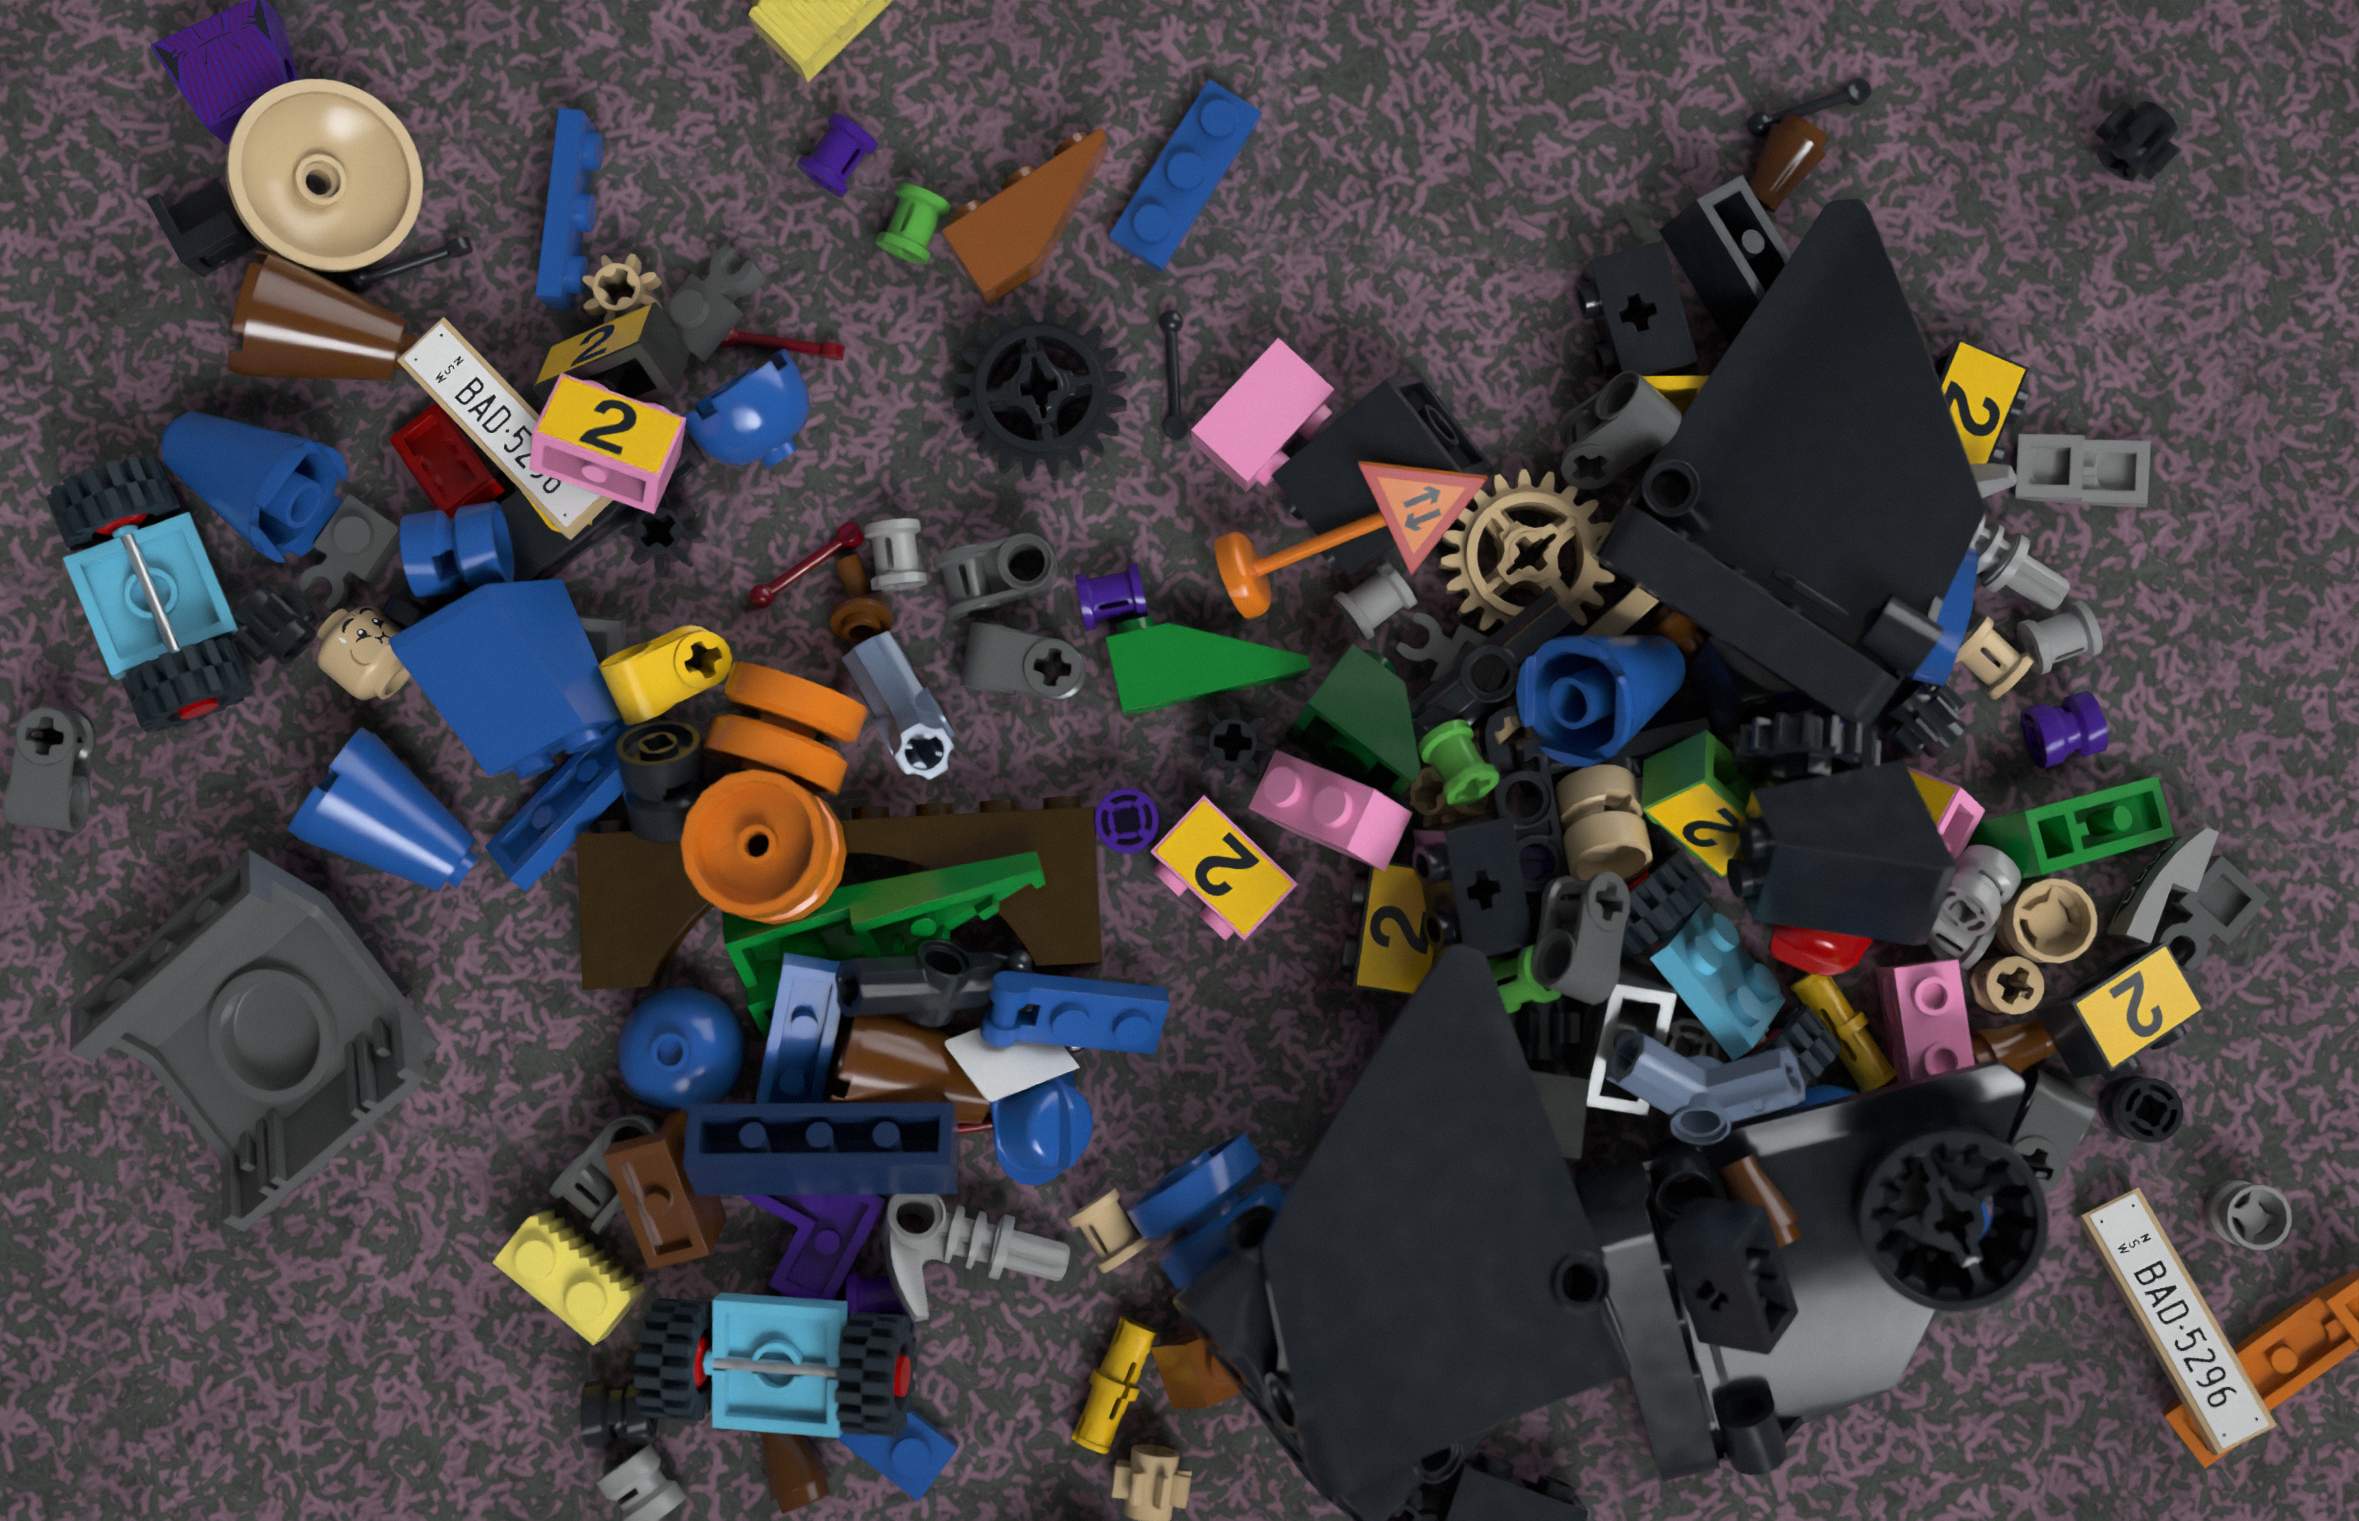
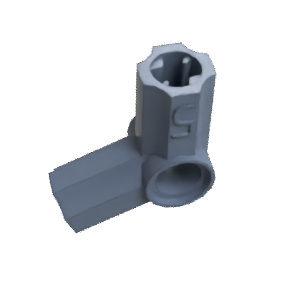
[842,631,956,780]
[1605,1029,1805,1145]

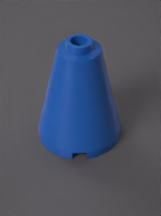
[161,411,348,563]
[1516,635,1685,767]
[287,727,479,892]

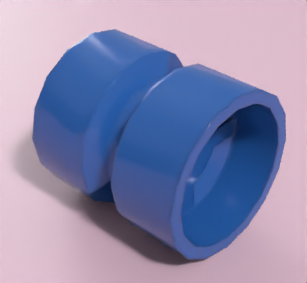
[399,501,514,599]

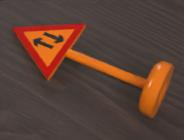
[1214,461,1488,620]

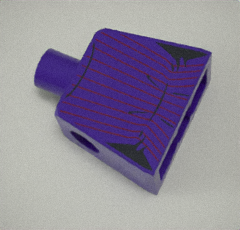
[151,0,299,145]

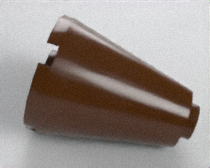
[228,248,417,382]
[823,1013,991,1124]

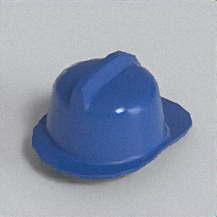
[990,1071,1094,1185]

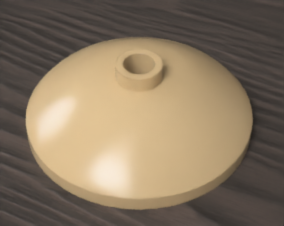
[226,79,423,272]

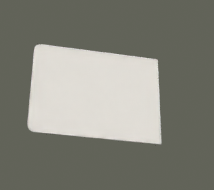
[945,1009,1080,1102]

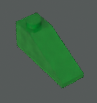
[1105,616,1311,717]
[1972,776,2174,879]

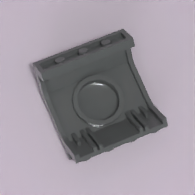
[70,849,440,1232]

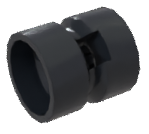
[615,720,709,842]

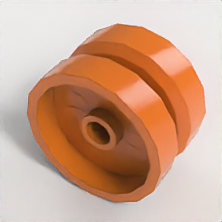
[703,662,868,796]
[681,770,847,925]

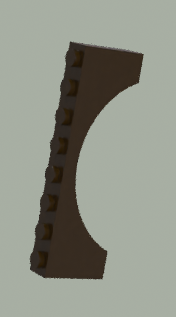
[576,796,1103,990]

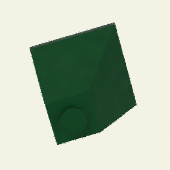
[1285,644,1421,802]

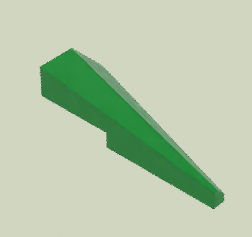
[722,851,1046,1042]

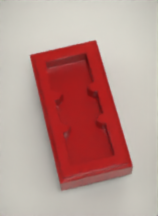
[388,402,505,518]

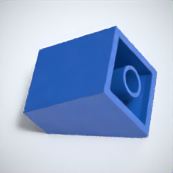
[388,579,622,780]

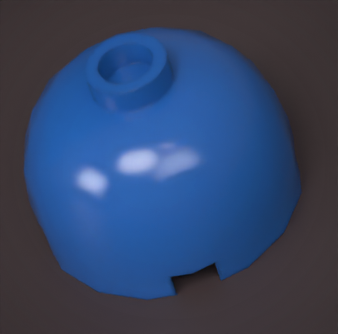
[680,348,810,468]
[617,986,748,1113]

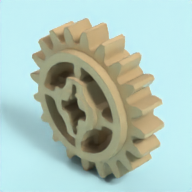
[1438,469,1615,634]

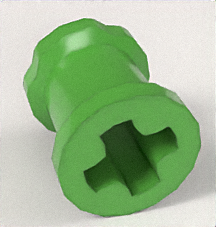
[875,183,951,265]
[1417,720,1500,807]
[1487,944,1562,1014]

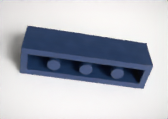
[683,1103,960,1195]

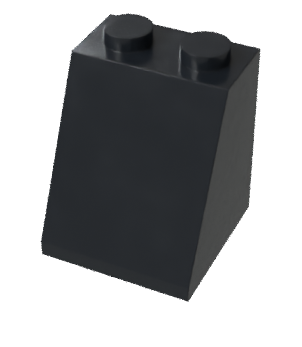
[1271,371,1495,576]
[1727,760,1957,945]

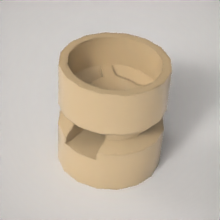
[1554,765,1653,882]
[1992,878,2097,963]

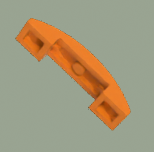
[2161,1269,2359,1468]

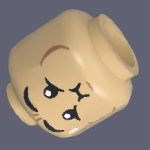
[317,605,411,700]

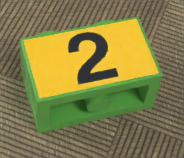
[1640,730,1770,878]

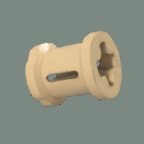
[1954,615,2035,700]
[1969,956,2044,1014]
[1067,1187,1150,1273]

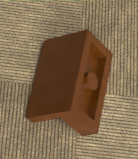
[603,1109,727,1270]

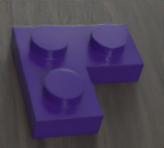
[742,1194,888,1300]

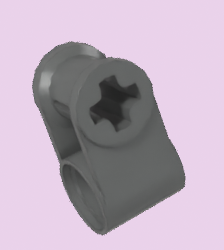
[1559,370,1681,490]
[932,533,1059,621]
[959,622,1086,700]
[4,707,96,833]
[1531,872,1630,1005]
[2006,1068,2097,1195]
[549,1111,664,1235]

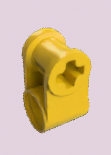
[598,625,732,725]

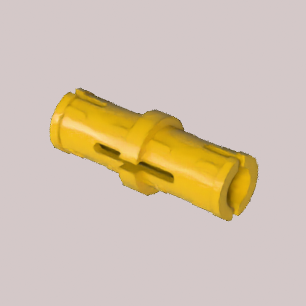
[1790,973,1898,1093]
[1070,1316,1159,1454]

